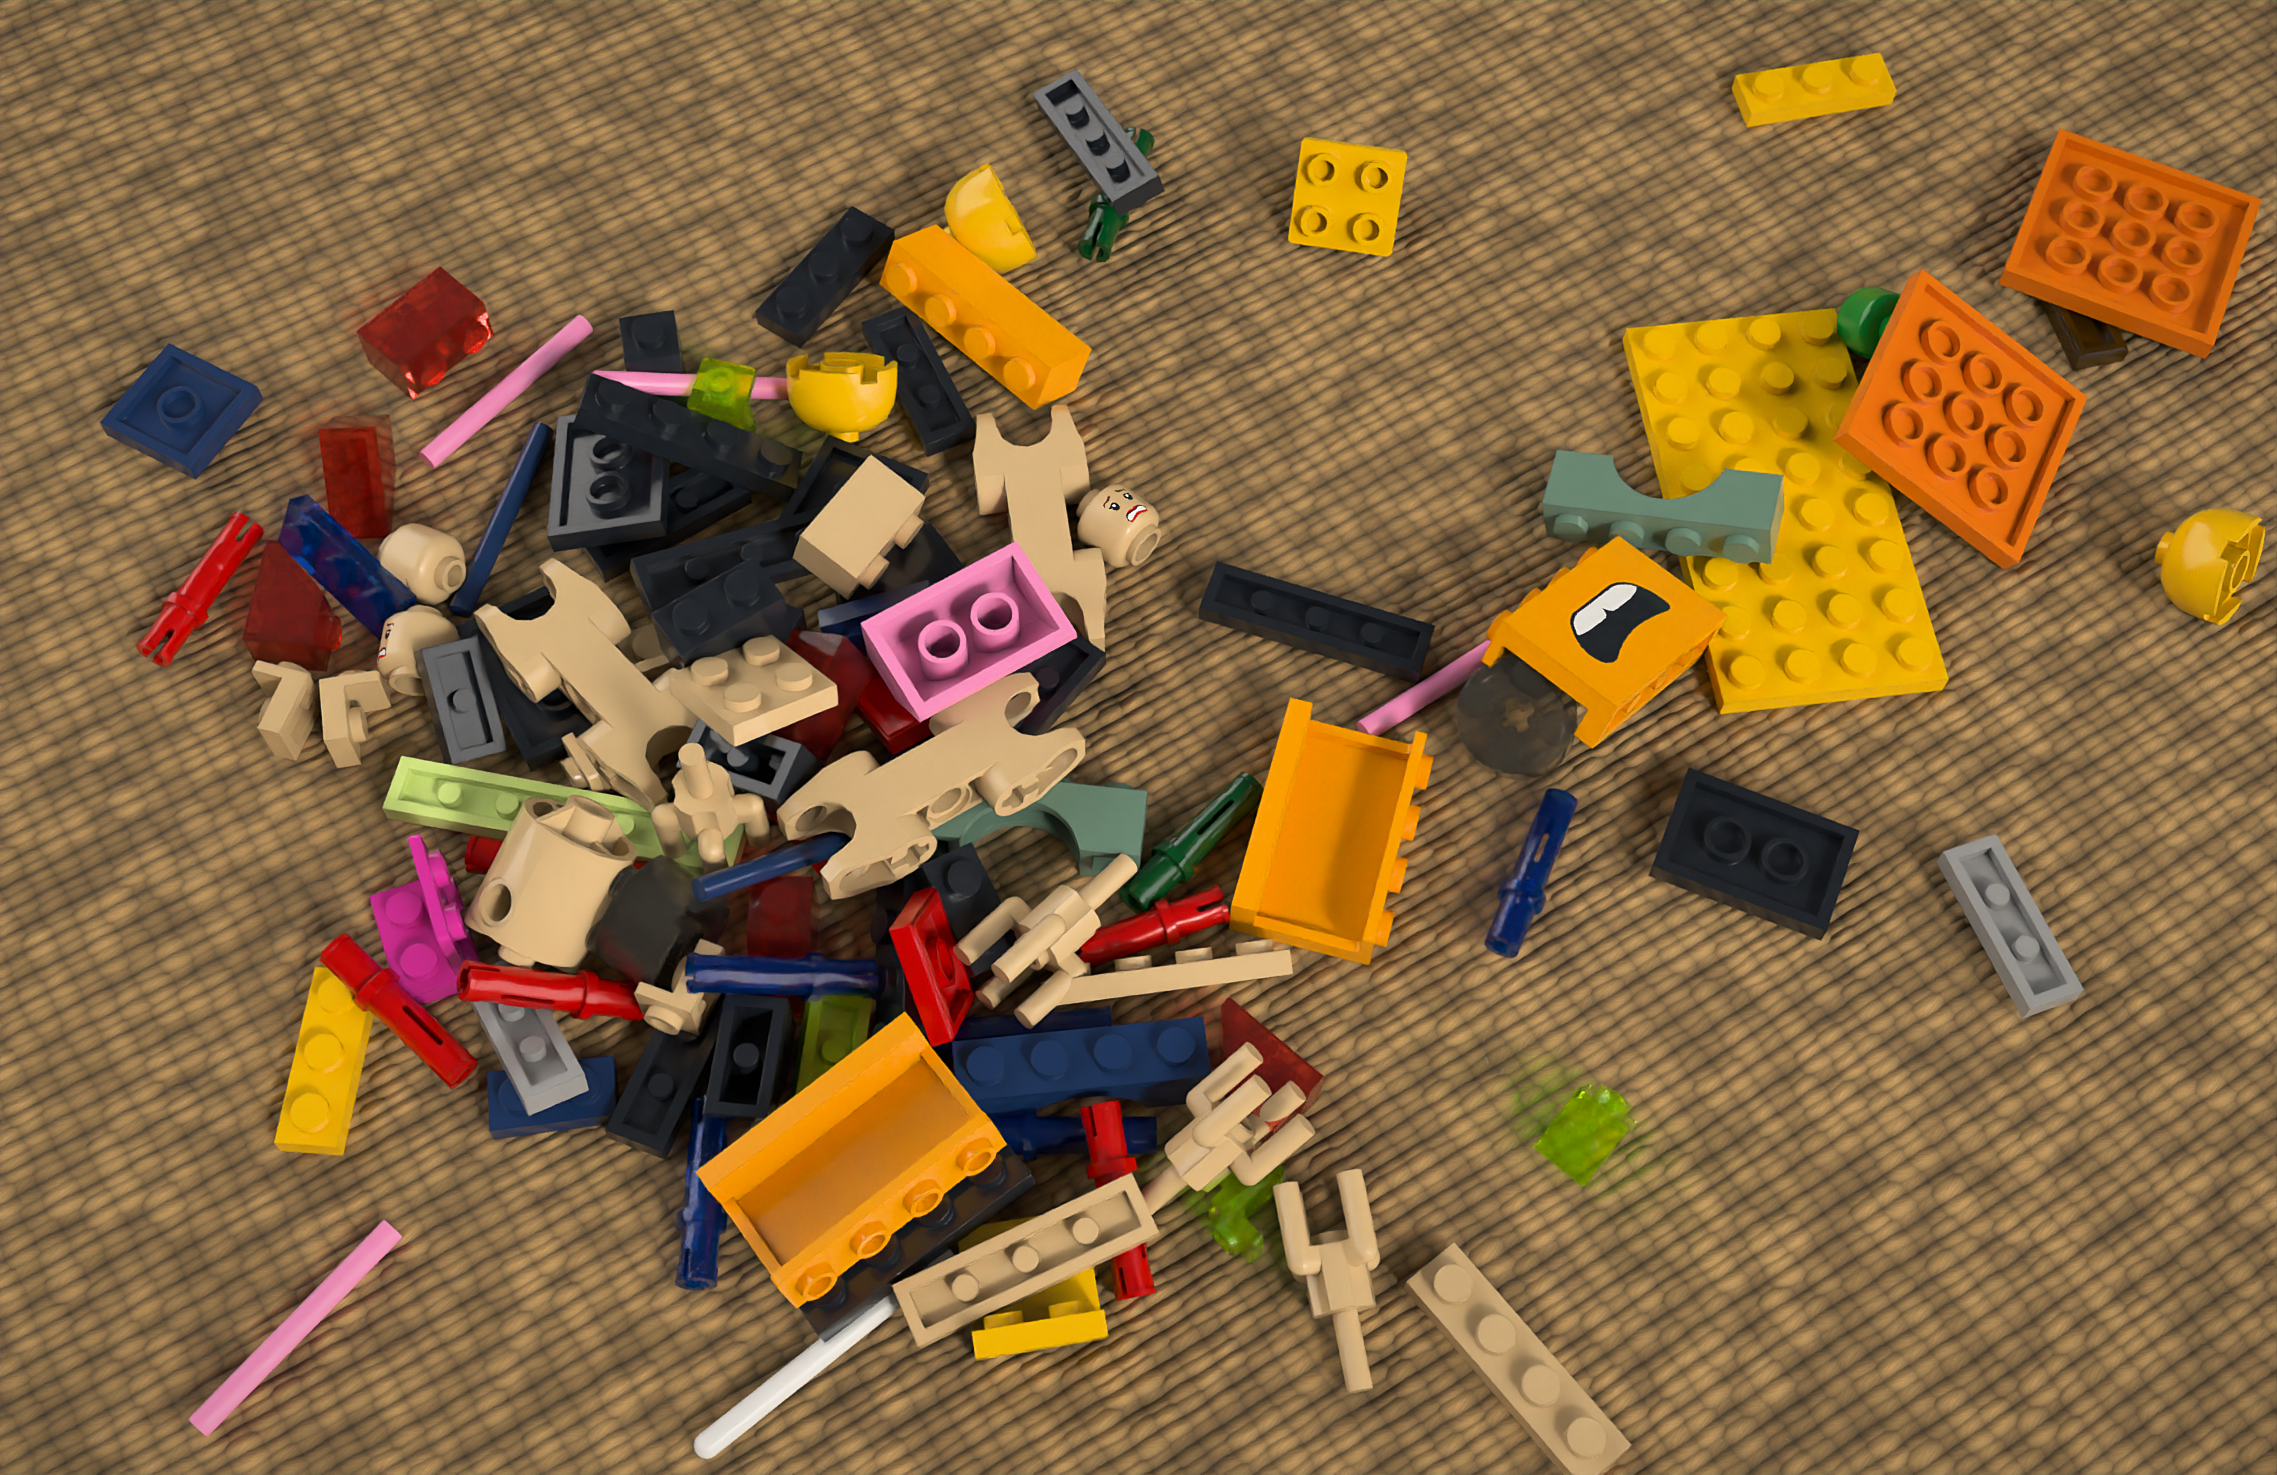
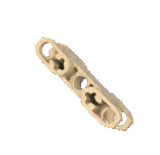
[973,404,1107,652]
[474,558,699,814]
[776,672,1085,900]

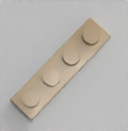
[1041,939,1293,1006]
[892,1172,1160,1348]
[1403,1243,1631,1475]

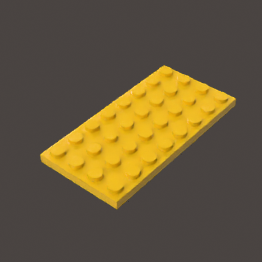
[1622,308,1949,715]

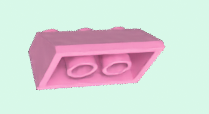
[861,541,1077,722]

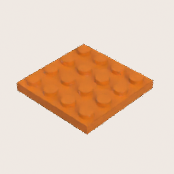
[1998,128,2262,359]
[1833,269,2087,570]

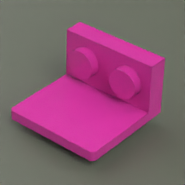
[369,833,480,1005]

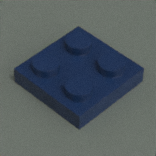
[100,343,264,480]

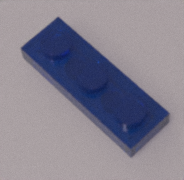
[277,494,417,642]

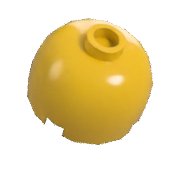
[943,162,1038,273]
[786,352,897,443]
[2155,508,2265,626]

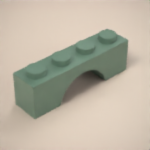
[1542,450,1784,564]
[928,777,1147,880]

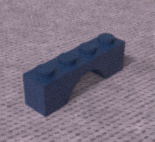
[952,1017,1211,1124]

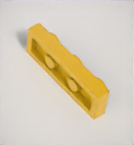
[1731,53,1897,127]
[274,967,374,1156]

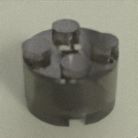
[1457,656,1577,781]
[585,855,730,993]

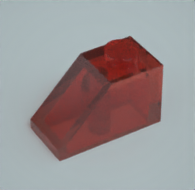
[318,414,396,540]
[242,540,342,672]
[747,876,820,1019]
[1218,997,1324,1144]

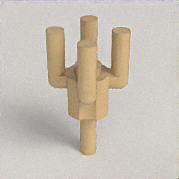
[651,743,772,875]
[953,853,1138,1029]
[1140,1042,1315,1216]
[1273,1169,1380,1394]

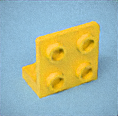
[958,1215,1108,1361]

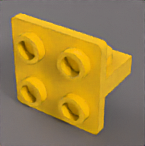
[1288,137,1407,257]

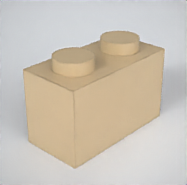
[793,455,926,600]

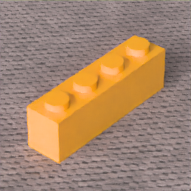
[879,224,1092,410]

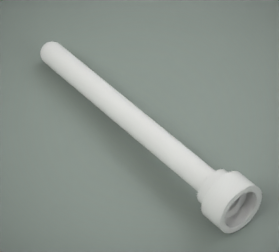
[694,1249,954,1459]

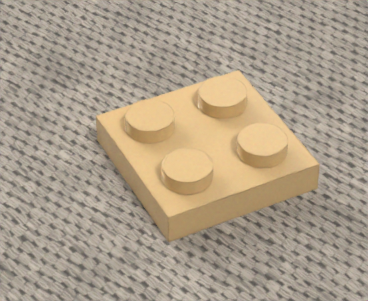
[669,634,838,747]

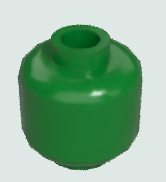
[1836,286,1900,359]

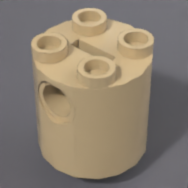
[464,795,638,974]

